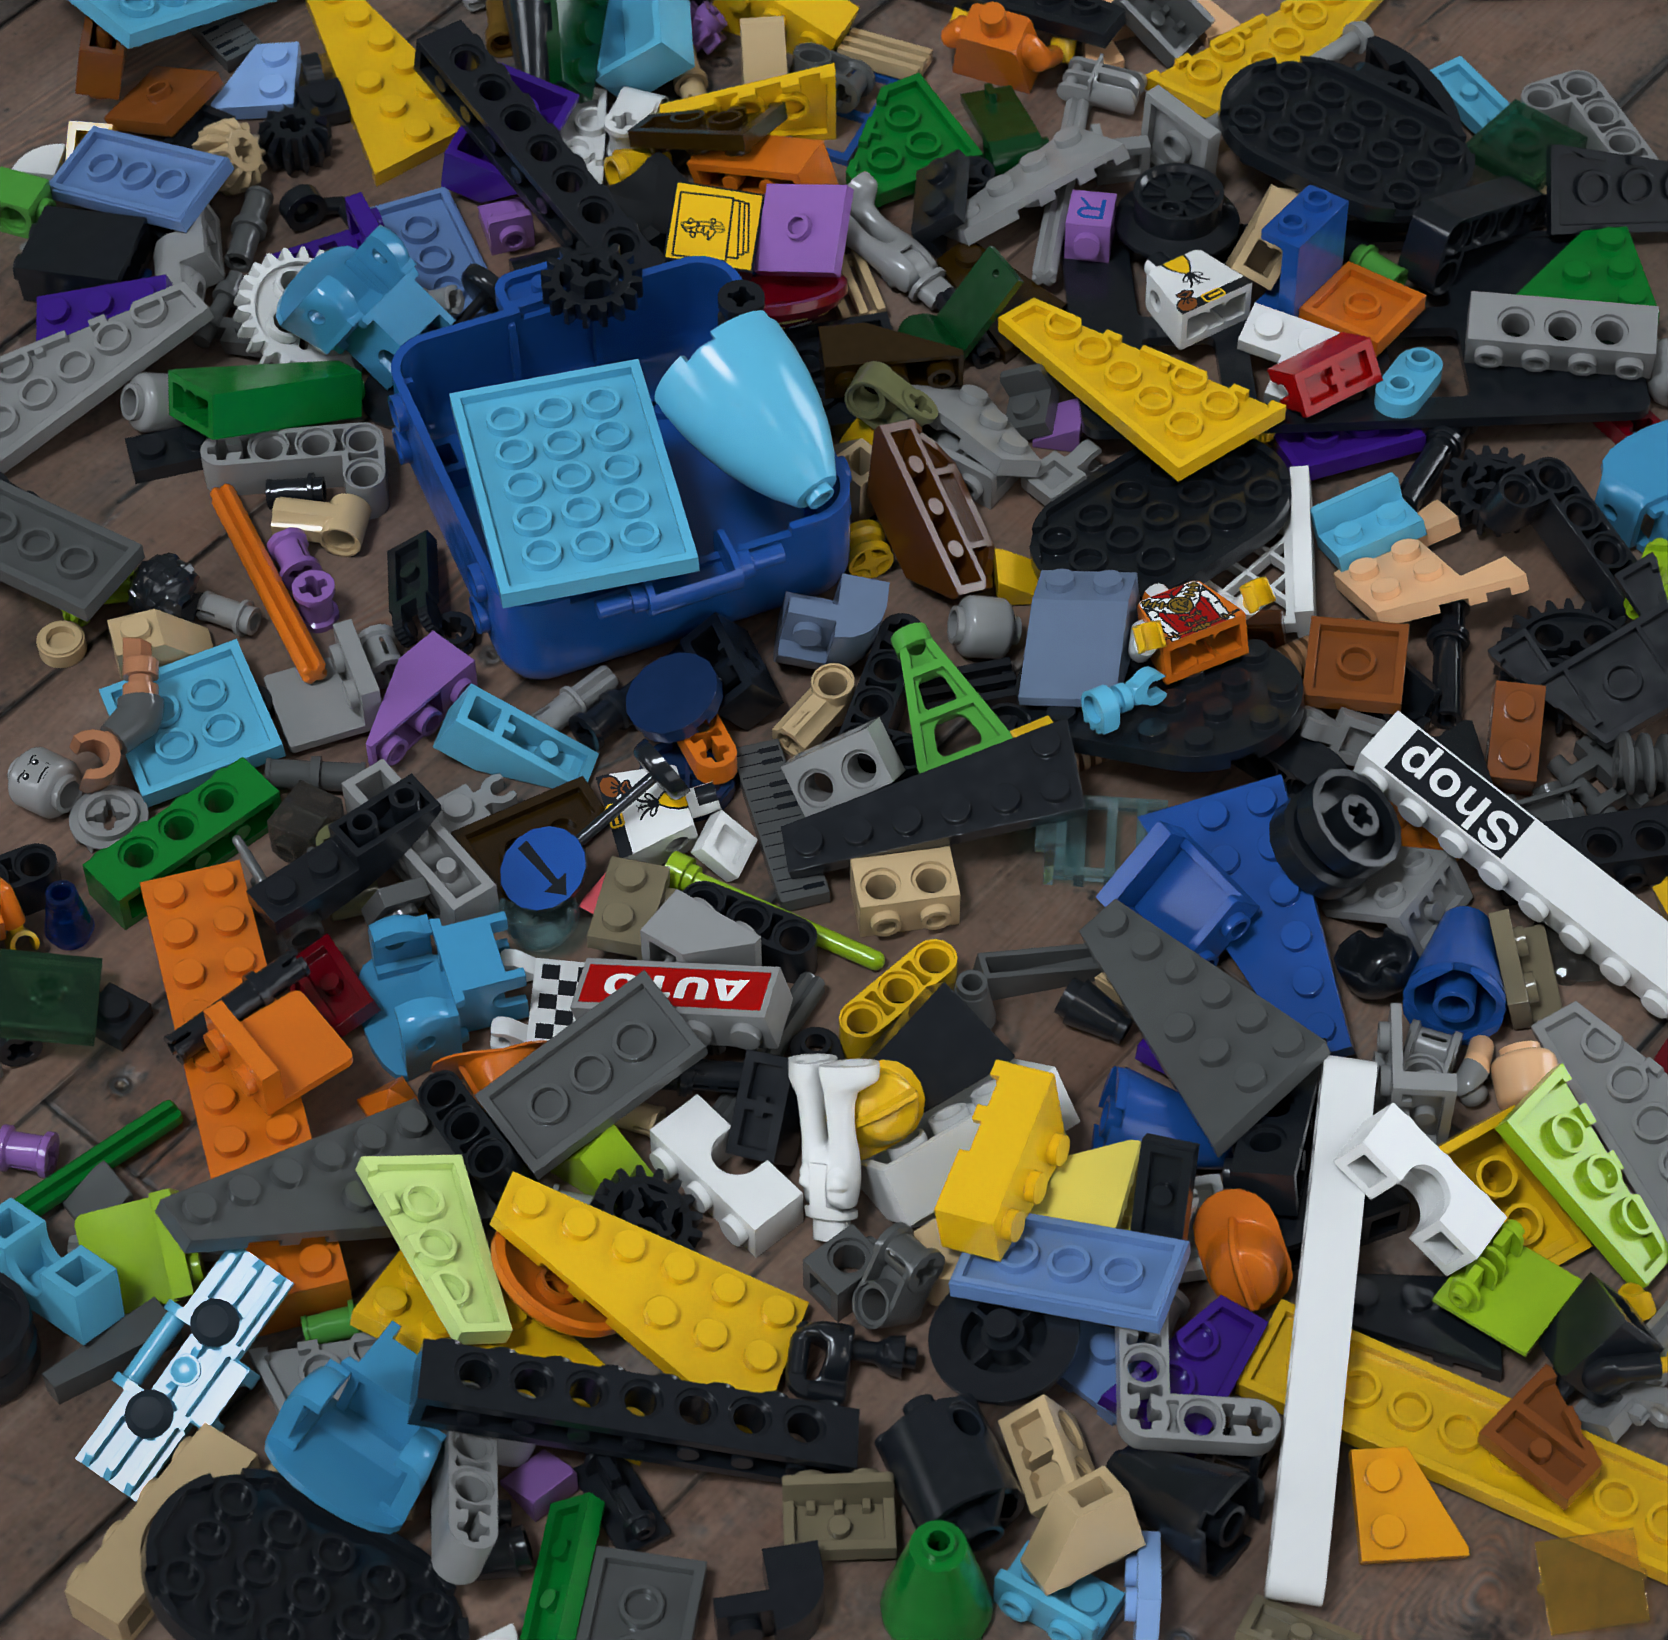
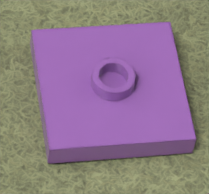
[753,184,854,277]

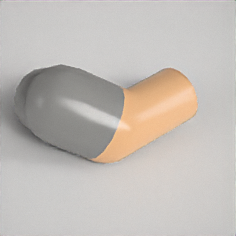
[1457,1035,1494,1107]

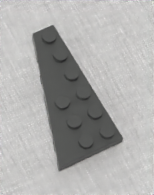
[1079,898,1331,1158]
[155,1098,497,1253]

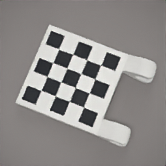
[490,949,585,1049]

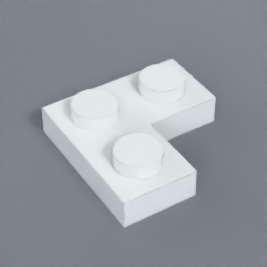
[1237,303,1341,403]

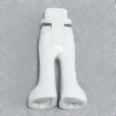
[788,1054,880,1242]

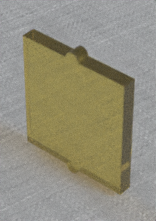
[1534,1527,1650,1636]

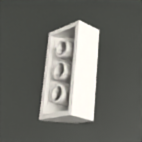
[861,1059,1080,1227]

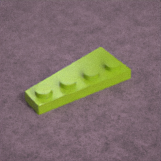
[1495,1062,1668,1288]

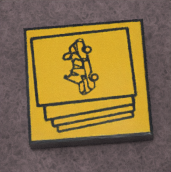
[663,180,765,281]

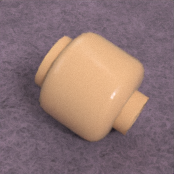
[1490,1041,1558,1110]

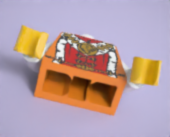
[1128,576,1276,685]

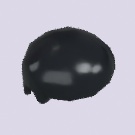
[1333,927,1419,999]

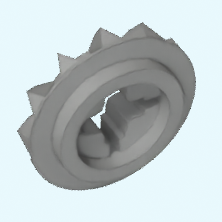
[69,785,150,854]

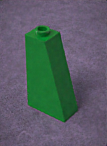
[168,360,365,440]

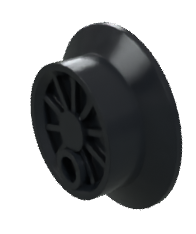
[1114,163,1240,260]
[928,1292,1080,1406]

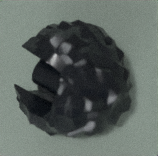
[128,552,203,622]

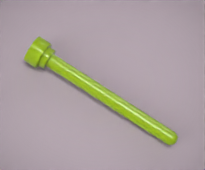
[665,851,885,971]

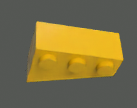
[712,0,860,55]
[934,1059,1070,1262]

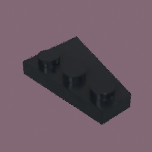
[1352,1273,1502,1383]

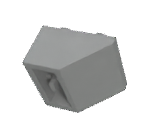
[640,889,762,966]

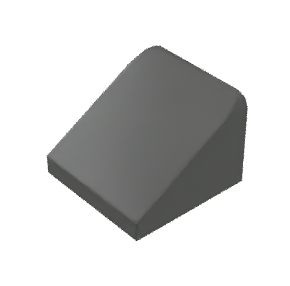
[63,1160,134,1220]

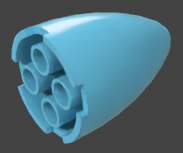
[655,310,836,509]

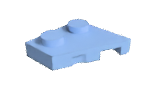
[210,42,302,120]
[1124,1531,1161,1640]

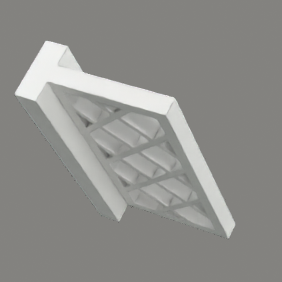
[1204,465,1317,640]

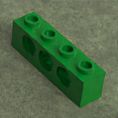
[82,757,285,931]

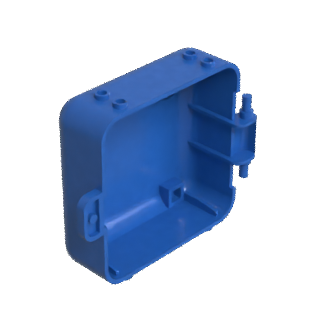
[388,256,852,680]

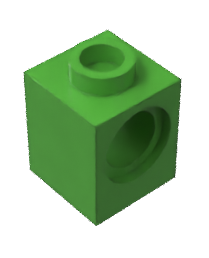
[0,166,56,239]

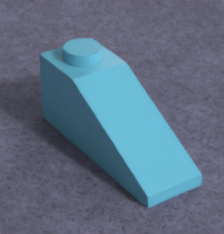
[433,683,599,788]

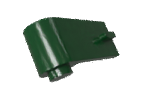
[960,83,1049,177]
[898,245,1024,360]

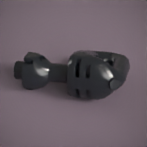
[785,1321,918,1405]

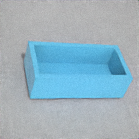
[595,0,695,97]

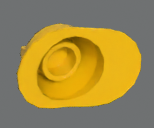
[826,1060,925,1161]

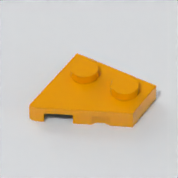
[1348,1446,1469,1565]

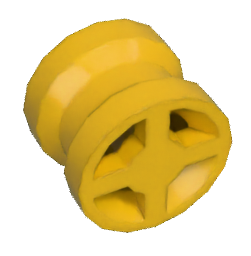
[847,519,894,579]

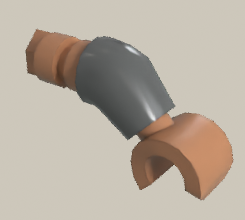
[69,637,164,794]

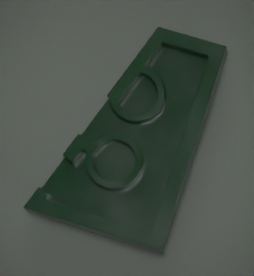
[544,0,608,104]

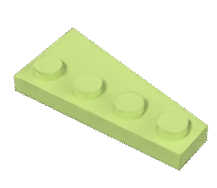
[355,1154,513,1345]

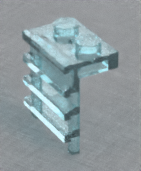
[1035,795,1168,887]

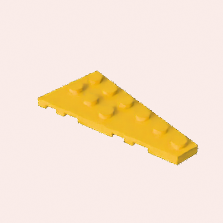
[1145,0,1383,118]

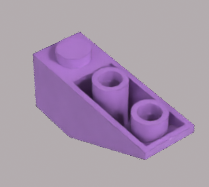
[366,631,478,766]

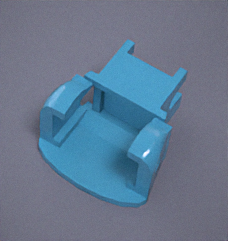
[276,225,456,390]
[1594,420,1668,554]
[359,911,529,1082]
[264,1320,447,1534]

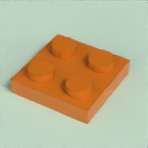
[1298,261,1426,357]

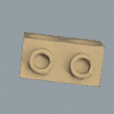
[850,846,961,937]
[998,1394,1095,1520]

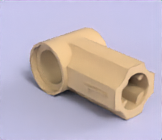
[271,493,371,557]
[772,663,856,757]

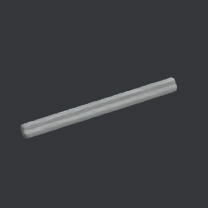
[1032,97,1089,286]

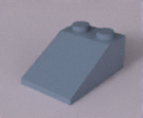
[1018,569,1140,707]

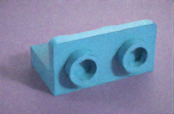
[1310,472,1427,572]
[993,1540,1125,1640]

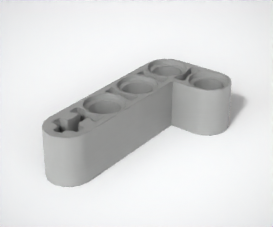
[1519,70,1659,160]
[200,422,390,520]
[431,1382,537,1585]

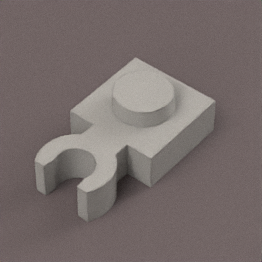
[436,773,518,834]

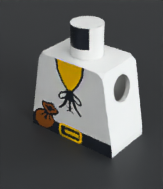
[1144,250,1252,350]
[596,765,721,865]

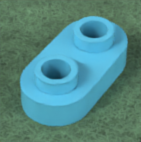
[1374,347,1443,419]

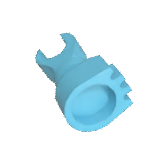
[1081,666,1167,735]

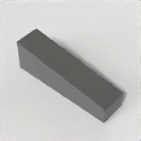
[973,944,1102,1001]
[42,1297,184,1405]

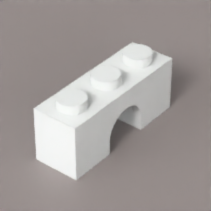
[649,1094,804,1258]
[1333,1102,1507,1276]

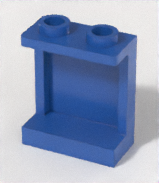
[1255,185,1349,317]
[1096,821,1260,966]

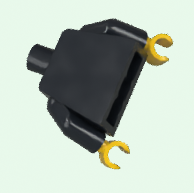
[1539,1272,1668,1404]

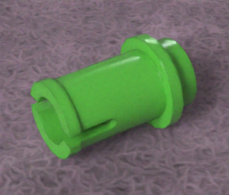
[1349,244,1408,285]
[300,1299,363,1345]

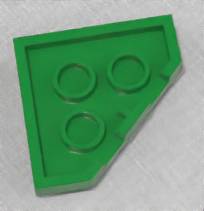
[846,73,984,208]
[1516,226,1660,337]

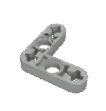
[1115,1315,1281,1456]

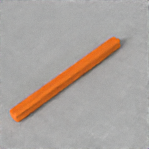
[210,483,327,684]

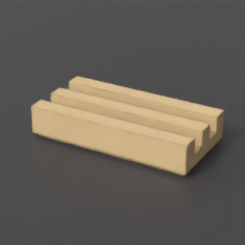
[837,27,933,80]
[834,249,886,319]

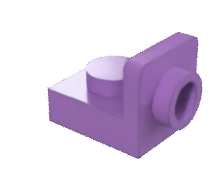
[478,197,535,255]

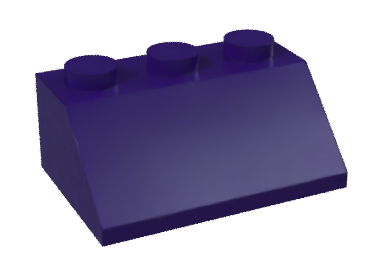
[441,62,579,203]

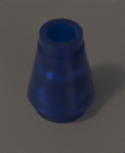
[44,880,95,950]

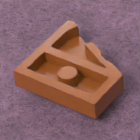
[1477,1363,1602,1510]

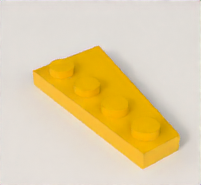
[659,63,836,140]

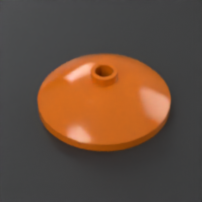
[491,1231,617,1338]

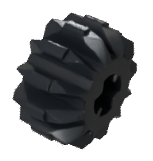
[258,102,333,176]

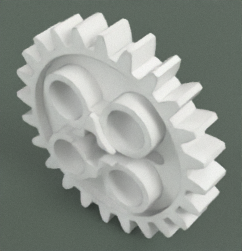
[233,247,364,371]

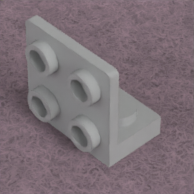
[264,619,381,753]
[1322,846,1473,959]
[1372,1003,1457,1145]

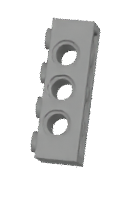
[1464,291,1659,380]
[341,759,500,926]

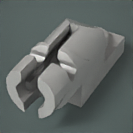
[154,204,225,302]

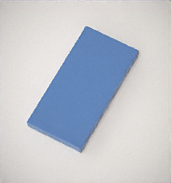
[49,126,234,233]
[370,187,490,331]
[948,1213,1191,1334]

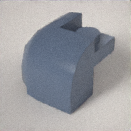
[773,573,890,670]

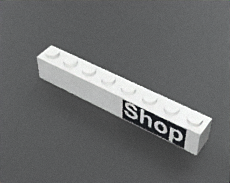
[1353,711,1668,1020]

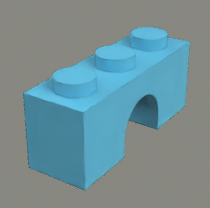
[0,1197,125,1345]

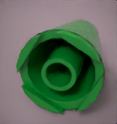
[880,1520,993,1640]

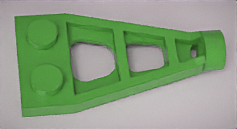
[891,622,1012,774]

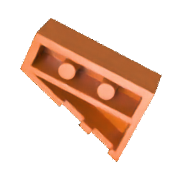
[687,135,839,194]

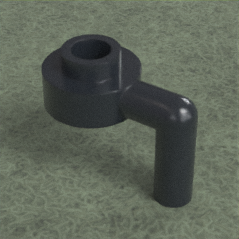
[279,184,348,231]

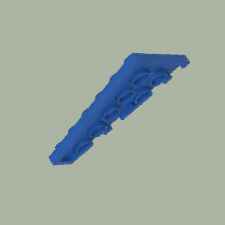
[1137,774,1356,1057]

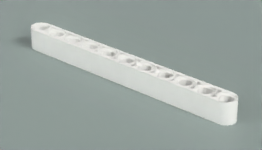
[1265,1055,1377,1607]

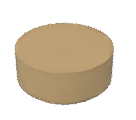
[36,620,87,668]

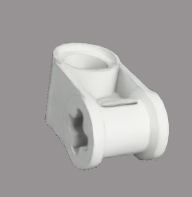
[604,86,669,157]

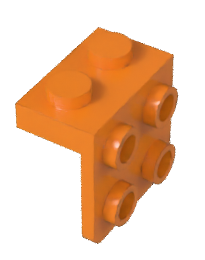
[203,991,353,1116]

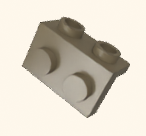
[587,856,676,960]
[782,1468,897,1561]

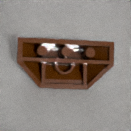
[867,419,995,599]

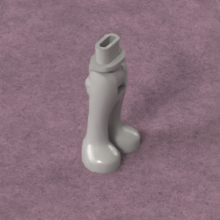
[846,171,954,310]

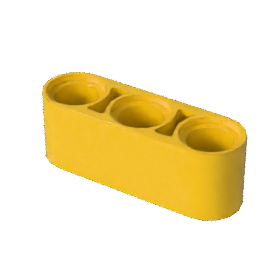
[839,939,958,1059]

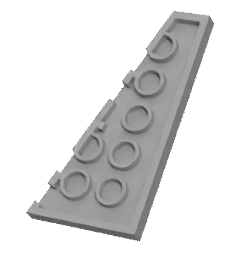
[0,281,214,474]

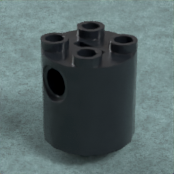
[874,1393,1025,1552]

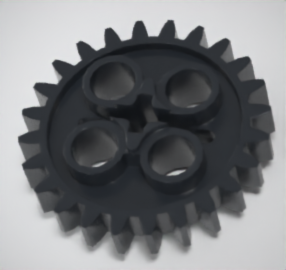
[1493,598,1627,736]

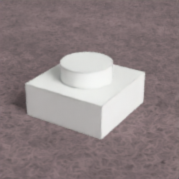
[691,810,758,882]

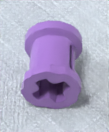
[266,527,322,591]
[292,570,340,633]
[0,1124,60,1179]

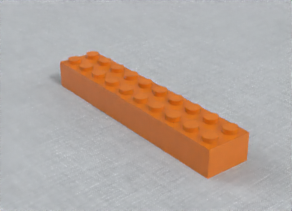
[140,859,352,1337]

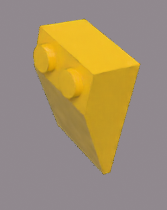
[1437,1105,1593,1266]

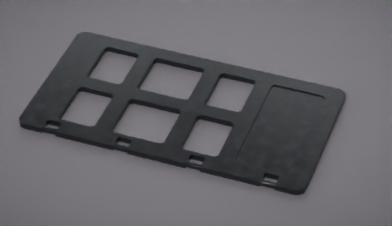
[1061,216,1650,439]

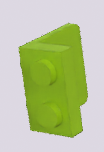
[74,1188,206,1315]

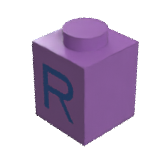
[1064,190,1117,263]

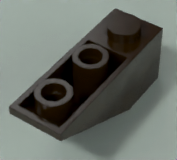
[818,322,964,399]

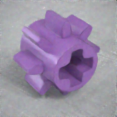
[690,0,727,55]

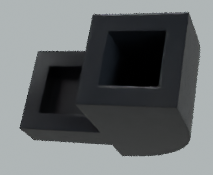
[713,1540,824,1640]

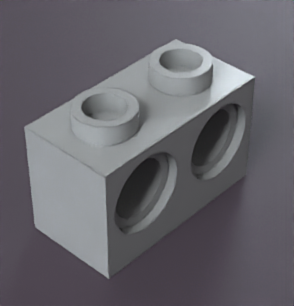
[781,717,905,817]

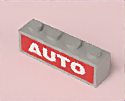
[570,958,793,1050]

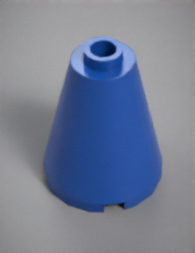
[1403,906,1507,1045]
[1091,1066,1234,1170]

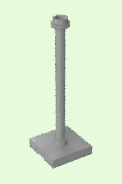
[1141,21,1374,175]

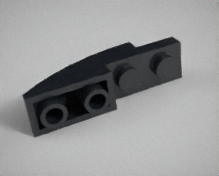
[246,773,442,935]

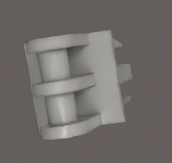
[1056,53,1147,115]

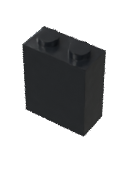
[13,205,155,302]

